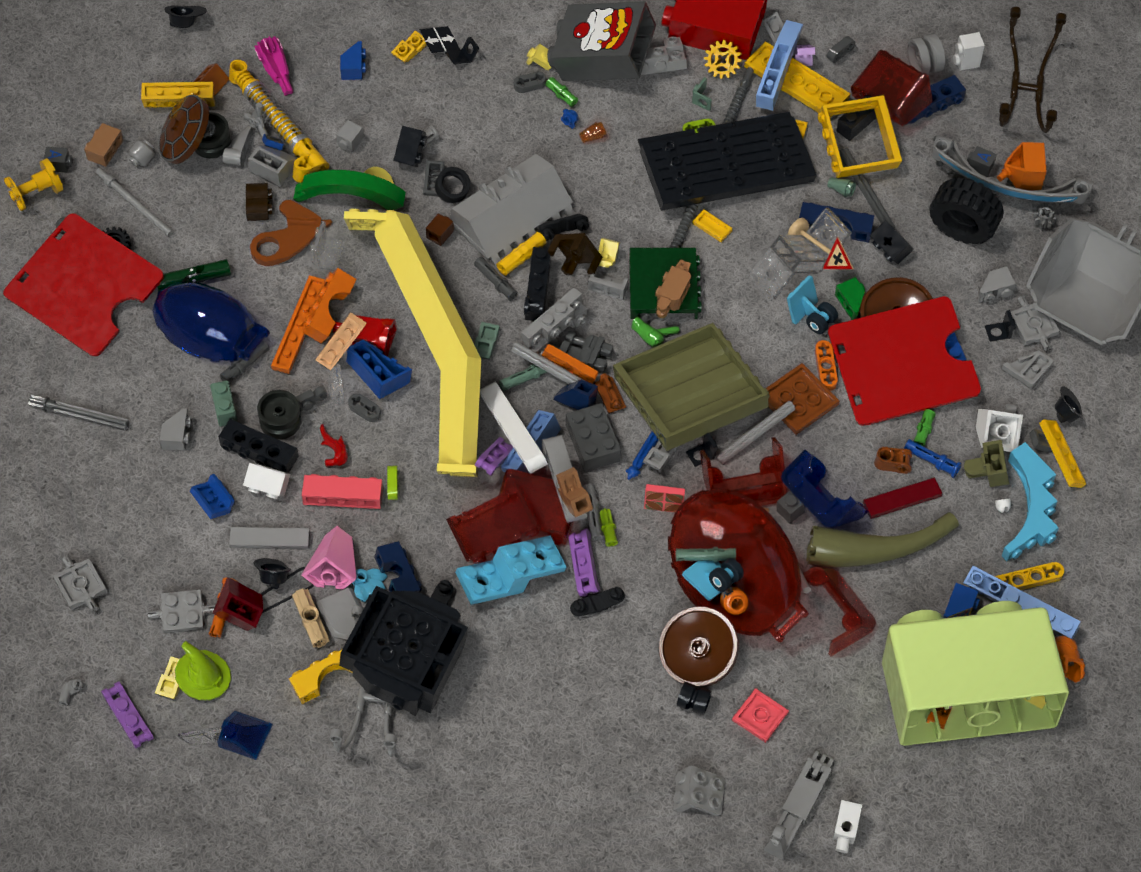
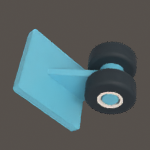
[787,275,838,334]
[682,558,744,601]

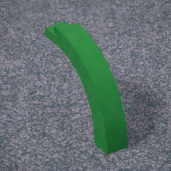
[293,170,406,210]

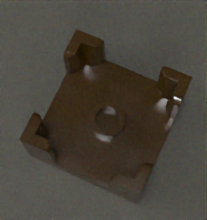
[547,233,603,275]

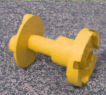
[4,158,63,211]

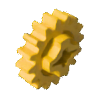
[704,40,743,79]

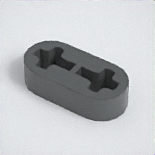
[827,36,856,63]
[514,71,546,93]
[348,394,381,422]

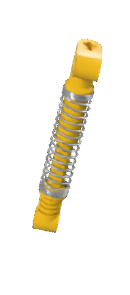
[229,60,330,183]

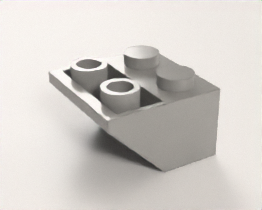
[248,145,297,187]

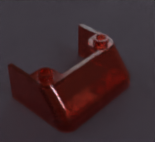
[700,437,787,508]
[784,567,876,657]

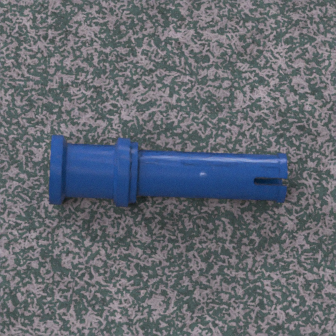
[904,439,962,478]

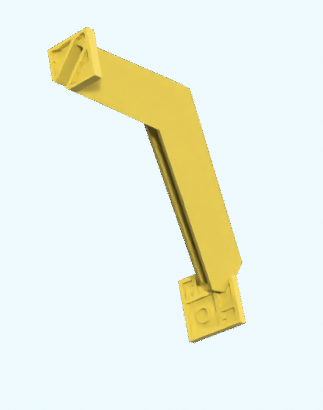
[344,209,481,477]

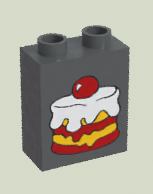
[547,1,656,81]

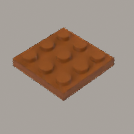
[766,363,840,435]

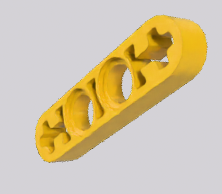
[995,562,1064,590]

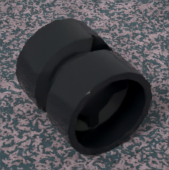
[677,682,712,716]

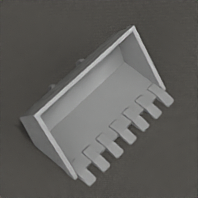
[450,154,575,266]

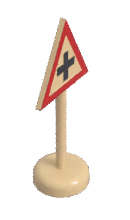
[788,218,854,269]

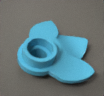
[352,568,387,602]

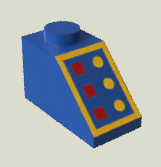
[943,583,980,618]

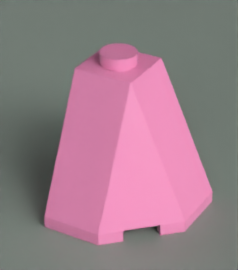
[301,526,357,589]

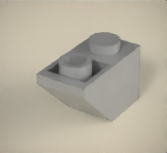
[978,267,1016,303]
[160,408,192,451]

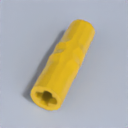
[496,232,547,276]

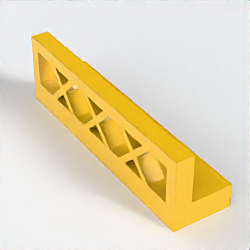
[141,82,215,108]

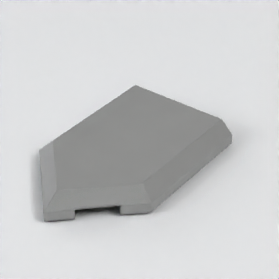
[316,588,362,640]

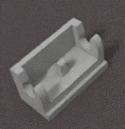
[588,270,629,300]

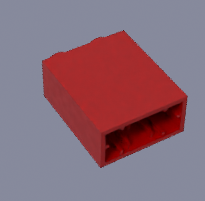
[661,0,767,60]

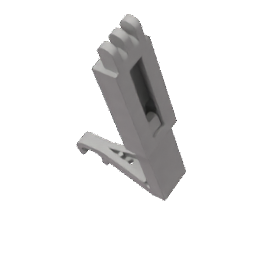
[764,750,835,860]

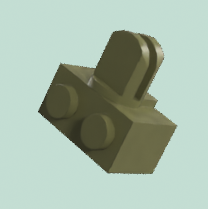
[964,440,1010,487]

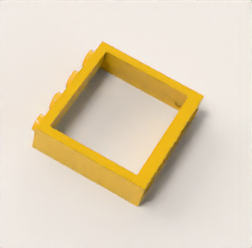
[818,95,902,178]

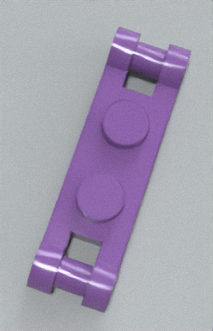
[475,437,513,476]
[568,528,600,598]
[101,681,154,749]

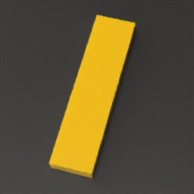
[1039,419,1086,488]

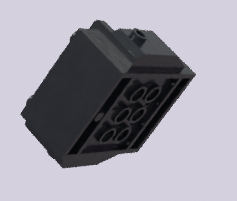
[339,586,468,716]

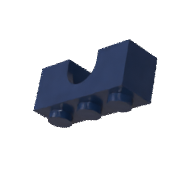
[374,541,422,593]

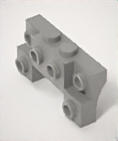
[641,37,687,75]
[521,288,587,355]

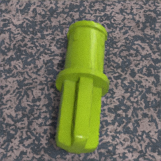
[600,508,618,547]

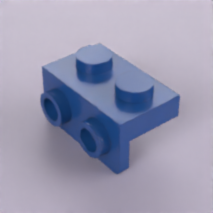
[190,474,234,519]

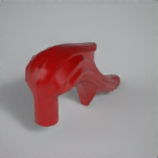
[320,424,348,467]

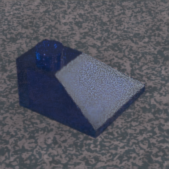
[216,711,273,760]

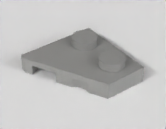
[1002,350,1054,389]

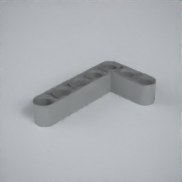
[542,435,587,523]

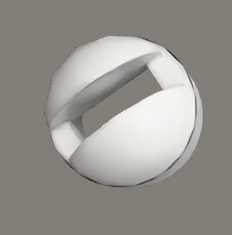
[995,498,1011,513]

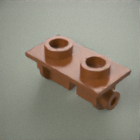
[594,373,626,414]

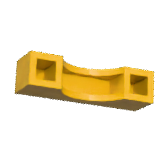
[289,650,353,704]

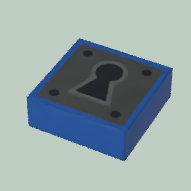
[262,134,284,150]

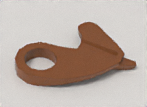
[250,200,332,266]

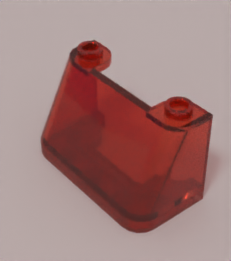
[492,469,574,545]

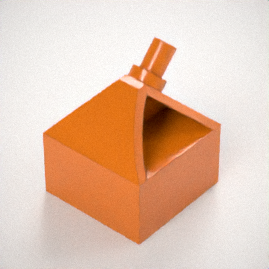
[997,142,1046,191]

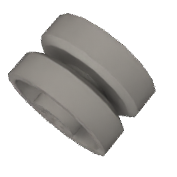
[907,33,945,77]

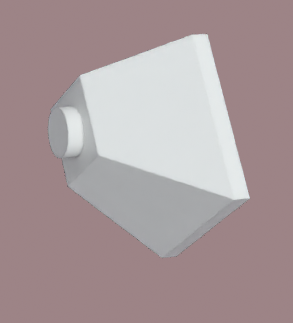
[976,409,1023,452]

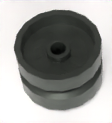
[195,112,231,159]
[257,390,301,439]

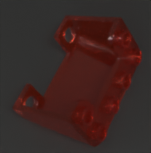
[851,50,933,127]

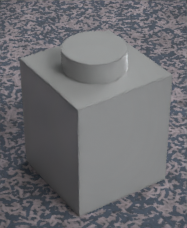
[336,120,364,152]

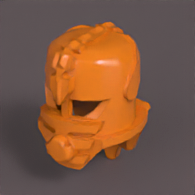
[1055,636,1085,683]

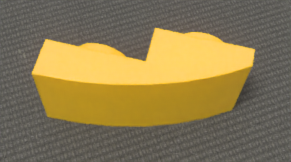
[391,31,427,63]

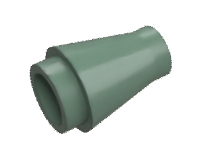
[828,177,856,197]

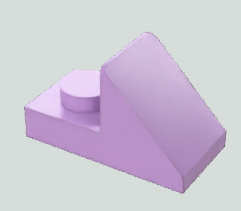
[793,44,815,66]

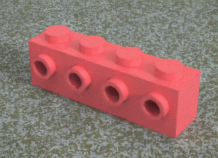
[302,474,383,509]

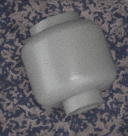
[128,140,155,167]

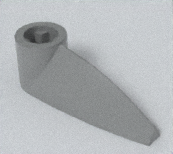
[223,125,253,166]

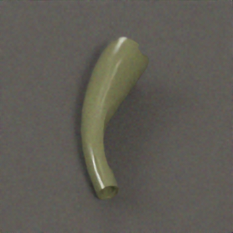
[806,512,959,567]

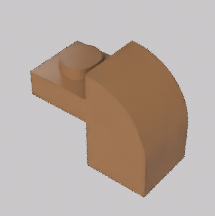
[556,467,593,517]

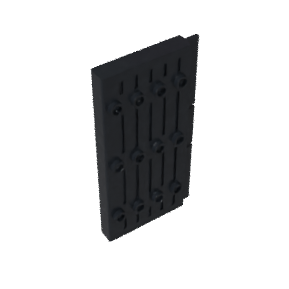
[638,112,816,211]

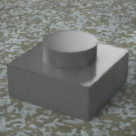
[1029,429,1051,452]

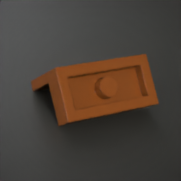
[193,63,229,96]

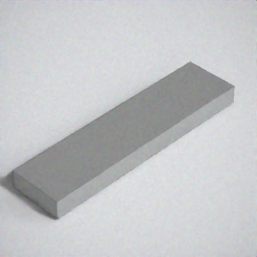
[229,527,310,549]

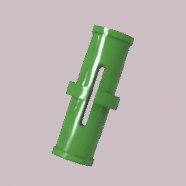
[546,77,578,107]
[914,409,936,447]

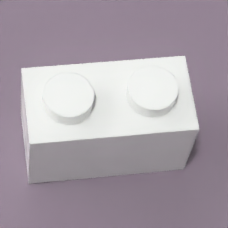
[953,32,985,71]
[243,463,291,499]

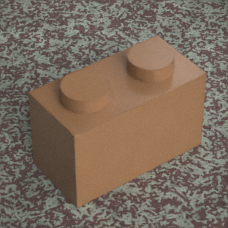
[84,123,123,167]

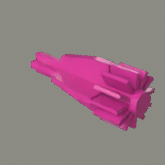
[254,36,293,96]

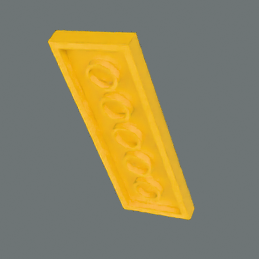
[744,41,851,118]

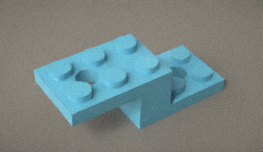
[455,535,567,605]

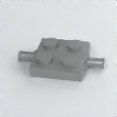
[1011,296,1060,351]
[53,555,107,612]
[148,590,216,633]

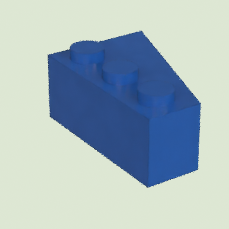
[346,340,412,399]

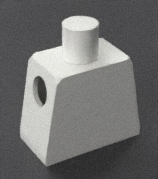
[833,800,862,853]

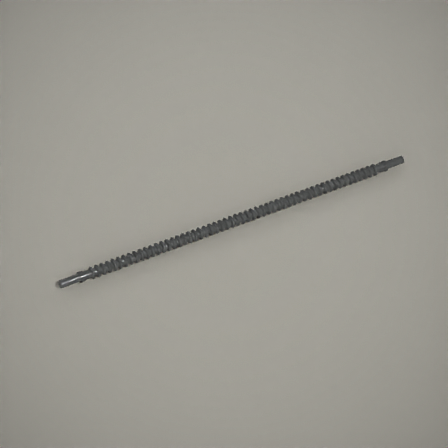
[641,67,754,323]

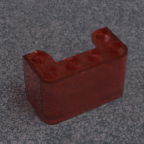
[446,484,542,564]

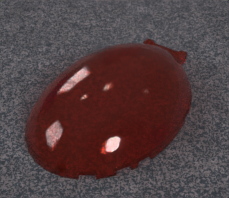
[668,488,809,643]

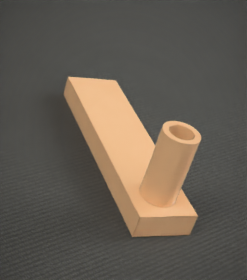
[315,312,366,370]

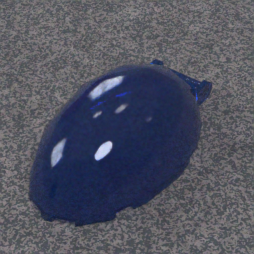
[152,282,270,362]

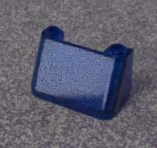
[781,449,869,528]

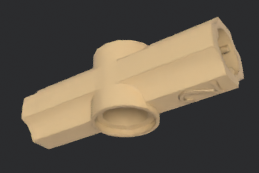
[292,588,329,648]

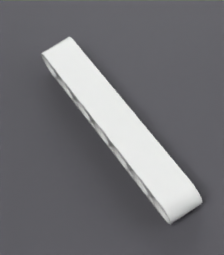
[480,381,548,474]

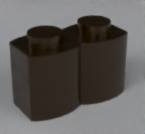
[246,183,273,221]

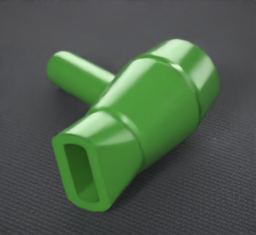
[631,317,680,348]

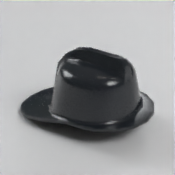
[164,5,207,28]
[1054,386,1084,423]
[253,558,291,589]

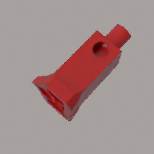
[333,315,397,357]

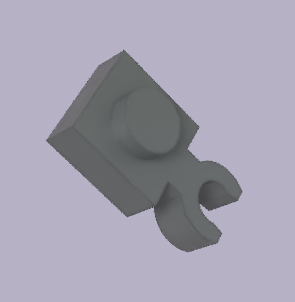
[296,385,327,412]

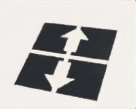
[419,26,460,53]

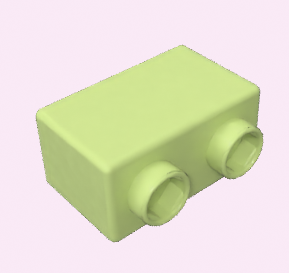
[882,601,1069,746]

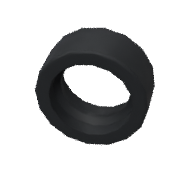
[435,167,471,203]

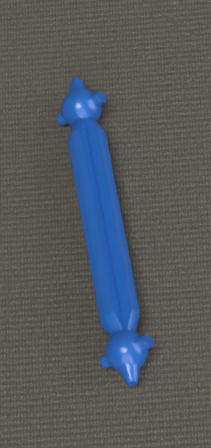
[626,431,658,480]

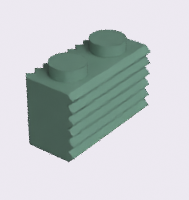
[210,380,238,427]

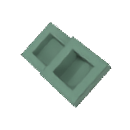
[474,322,500,359]

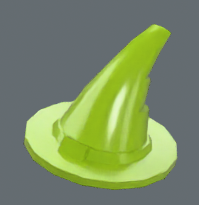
[175,641,231,700]

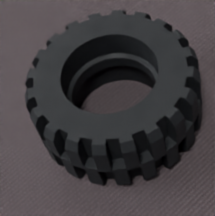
[929,178,1004,244]

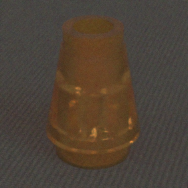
[579,122,607,143]

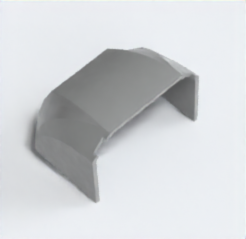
[1026,218,1141,345]

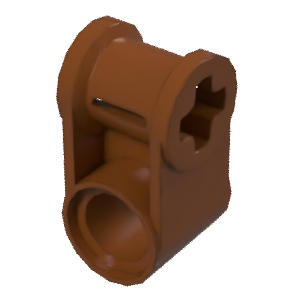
[874,447,912,474]

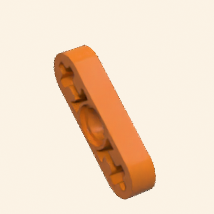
[815,340,838,391]

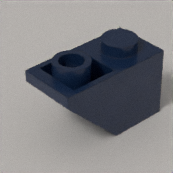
[553,379,598,410]

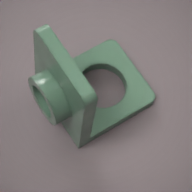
[692,77,712,111]

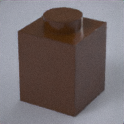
[426,213,454,246]

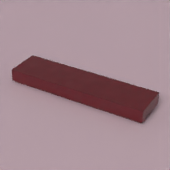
[863,477,942,519]

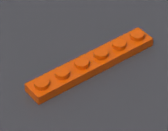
[271,275,327,374]

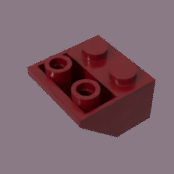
[212,577,263,631]

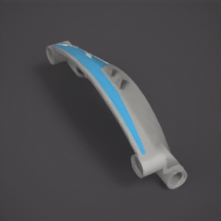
[931,135,1093,204]

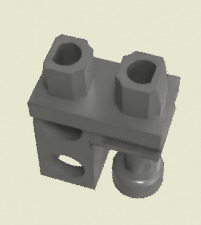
[559,331,613,372]

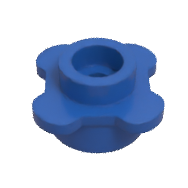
[561,109,579,129]

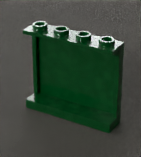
[629,248,701,319]

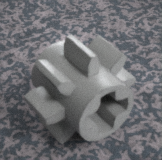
[1033,207,1056,229]

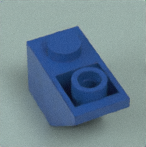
[340,41,366,80]

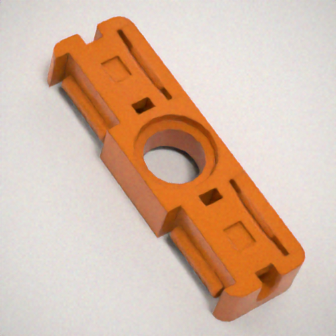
[541,344,599,384]

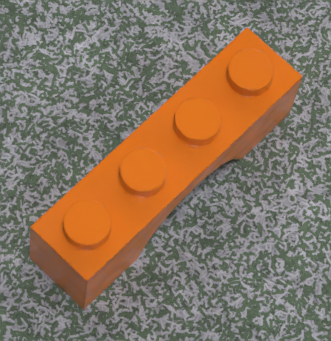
[302,268,357,343]

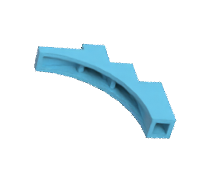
[1002,442,1059,561]

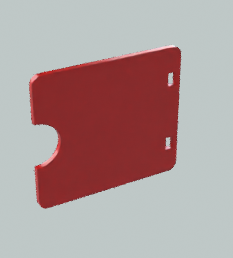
[3,213,164,356]
[828,296,981,426]

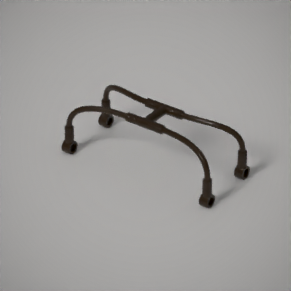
[999,7,1067,133]

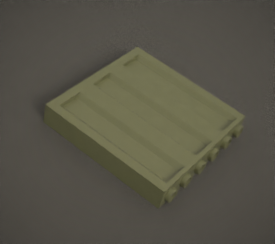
[613,323,770,451]

